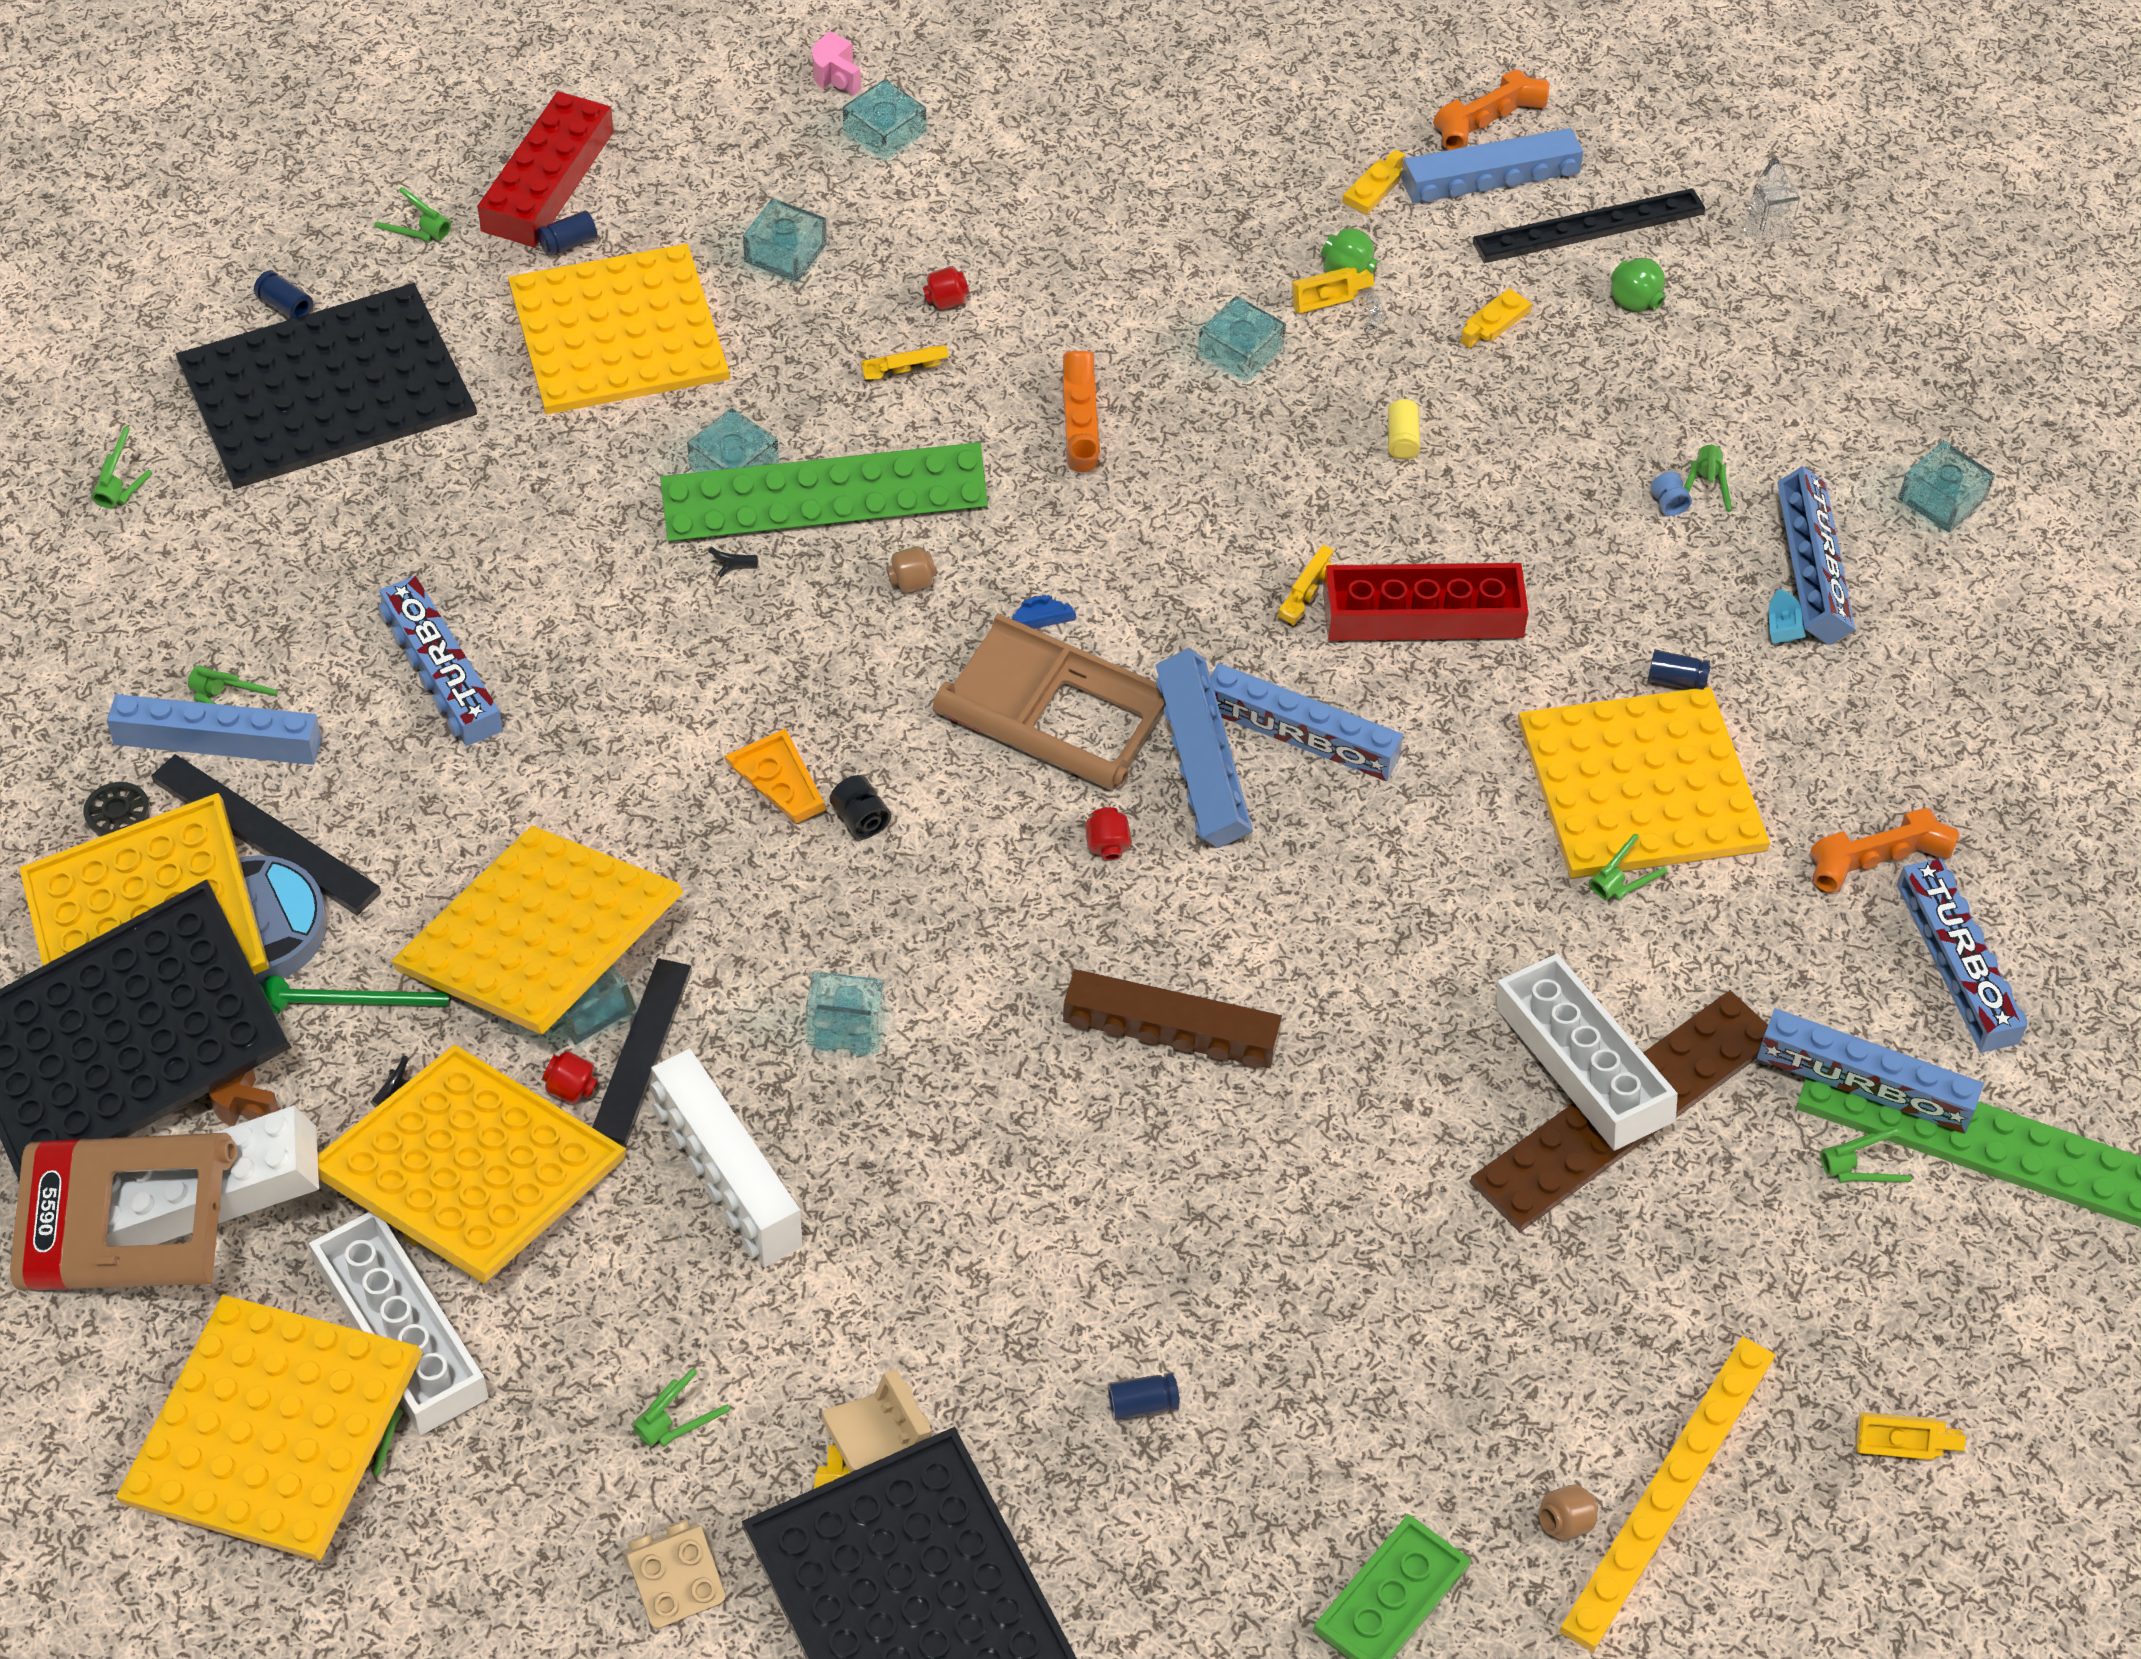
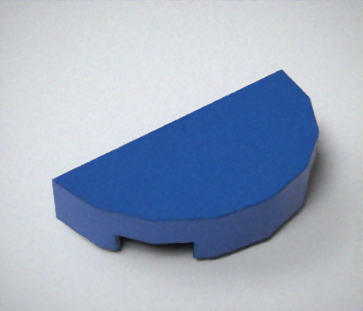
[1012,595,1076,629]

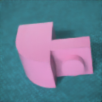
[812,31,861,96]

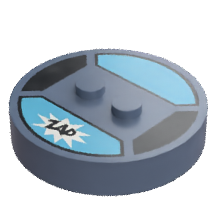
[239,855,327,985]

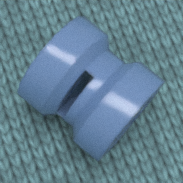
[1650,471,1692,516]

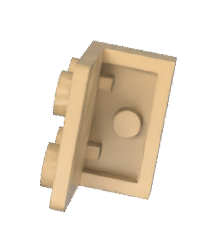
[821,1370,932,1473]
[621,1519,726,1628]

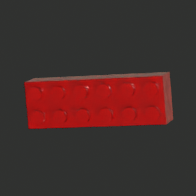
[477,91,614,248]
[1323,563,1529,641]

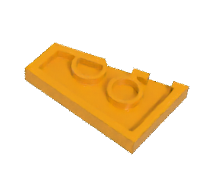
[724,728,827,824]

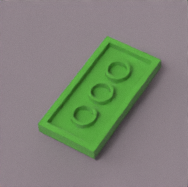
[1313,1514,1471,1659]

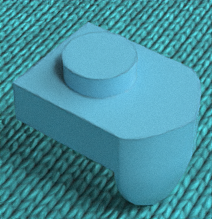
[1769,588,1806,644]

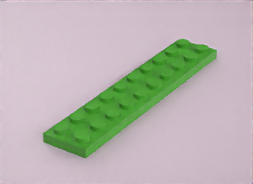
[660,442,988,541]
[1795,1077,2141,1227]

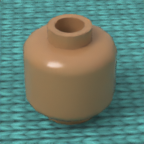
[886,546,937,593]
[1539,1484,1598,1541]

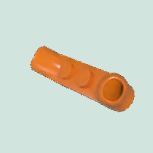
[1433,69,1550,150]
[1063,351,1100,472]
[1810,808,1960,893]

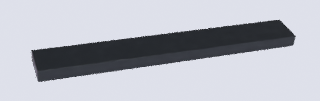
[1473,188,1705,264]
[151,754,381,916]

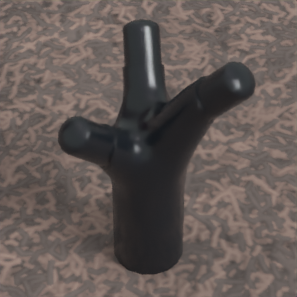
[708,547,758,577]
[370,1055,409,1107]

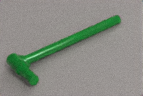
[264,975,450,1016]

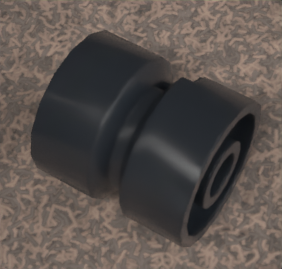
[829,775,891,840]

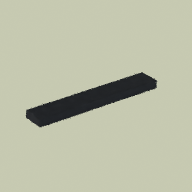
[592,958,692,1147]

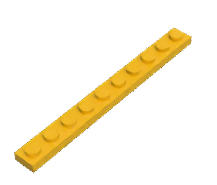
[1559,1336,1776,1653]

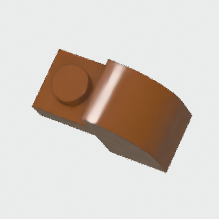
[208,1069,279,1126]

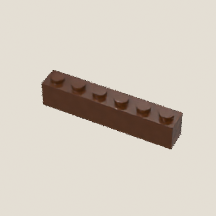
[1063,969,1282,1069]

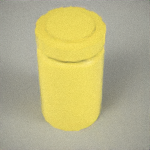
[1388,399,1420,459]

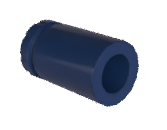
[537,210,598,257]
[253,270,313,319]
[1647,649,1711,690]
[1108,1372,1180,1421]

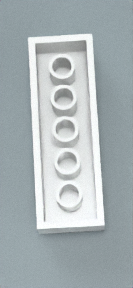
[1497,953,1678,1151]
[650,1048,803,1267]
[107,1106,319,1246]
[309,1211,489,1436]

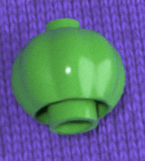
[1320,228,1378,274]
[1610,258,1666,312]

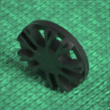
[83,782,150,837]

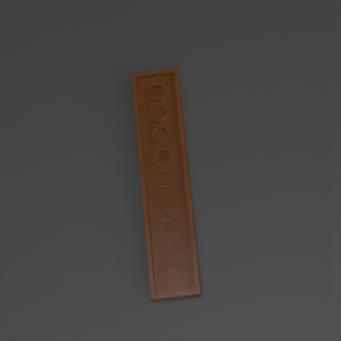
[1470,990,1768,1233]

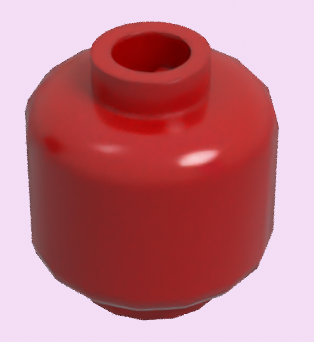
[923,266,970,311]
[1084,807,1132,861]
[541,1051,598,1105]

